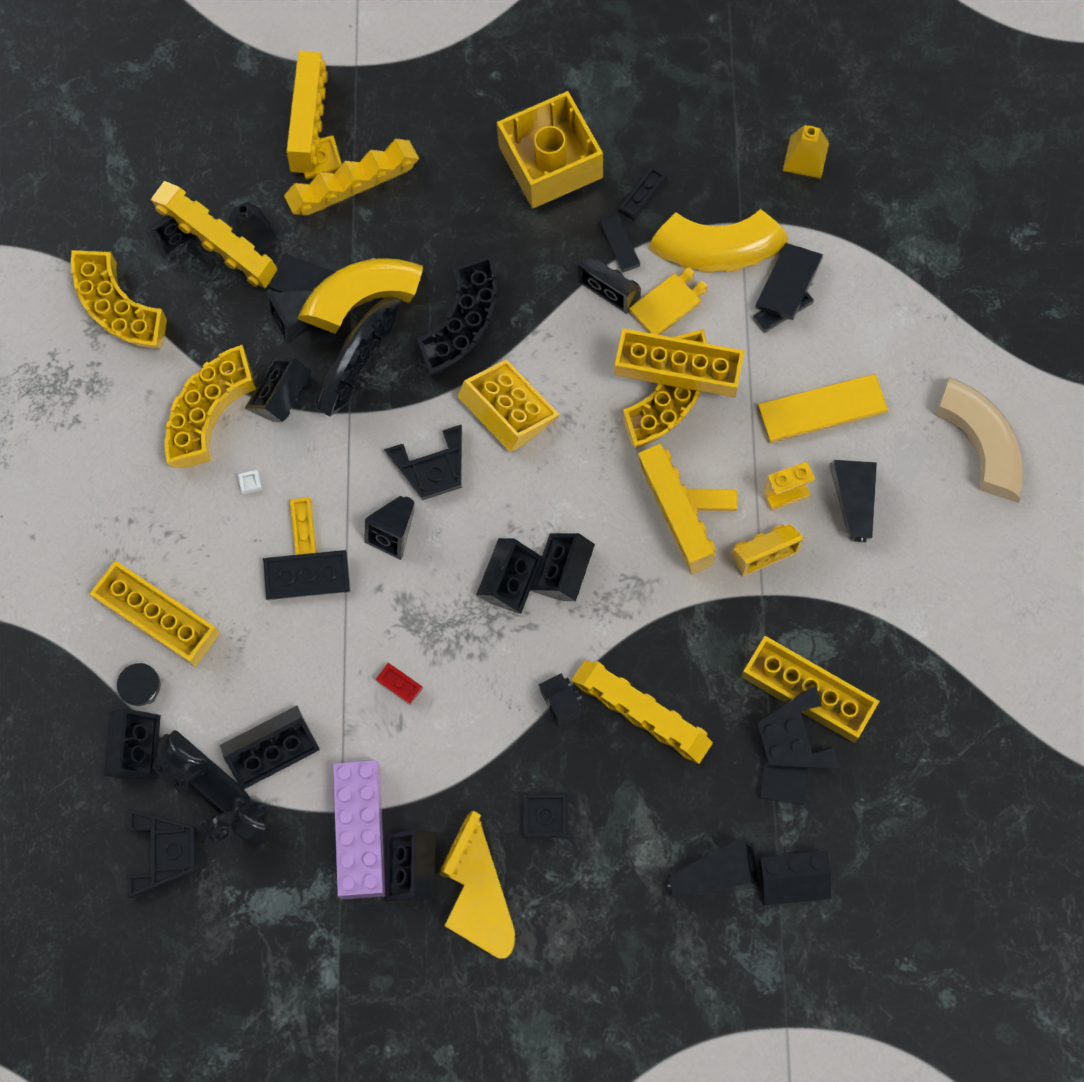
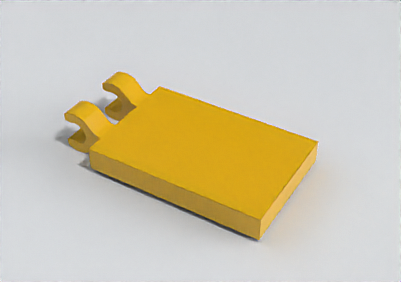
[629,267,708,335]

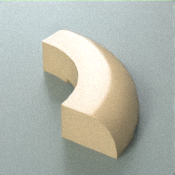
[936,377,1024,503]

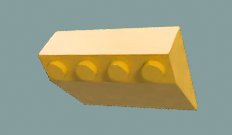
[457,359,560,453]

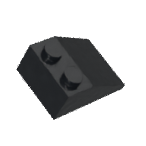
[146,215,196,259]

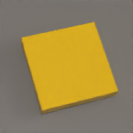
[304,135,342,180]

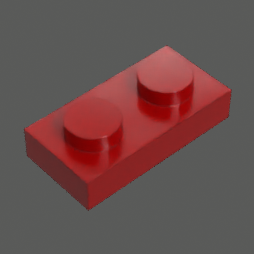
[375,663,423,705]

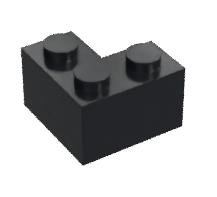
[538,673,583,727]

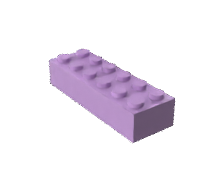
[333,760,385,900]

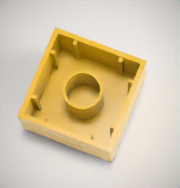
[497,91,603,209]

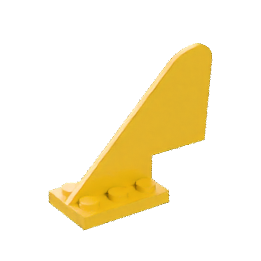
[438,811,515,958]

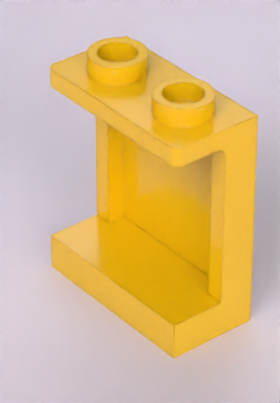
[763,461,815,511]

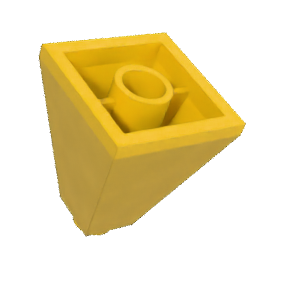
[783,125,829,179]

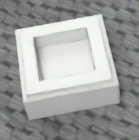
[238,469,263,495]

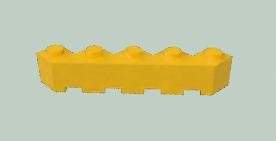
[284,139,419,215]
[151,181,277,288]
[571,660,713,764]

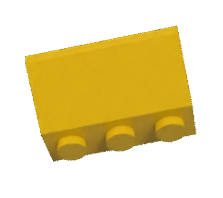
[732,524,804,577]

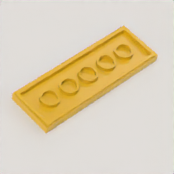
[758,374,888,443]

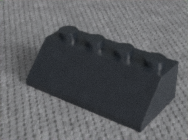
[219,706,320,789]

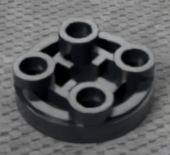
[117,663,161,706]

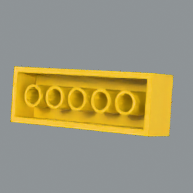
[287,51,327,173]
[614,328,745,398]
[638,443,716,575]
[89,560,221,668]
[741,636,879,743]

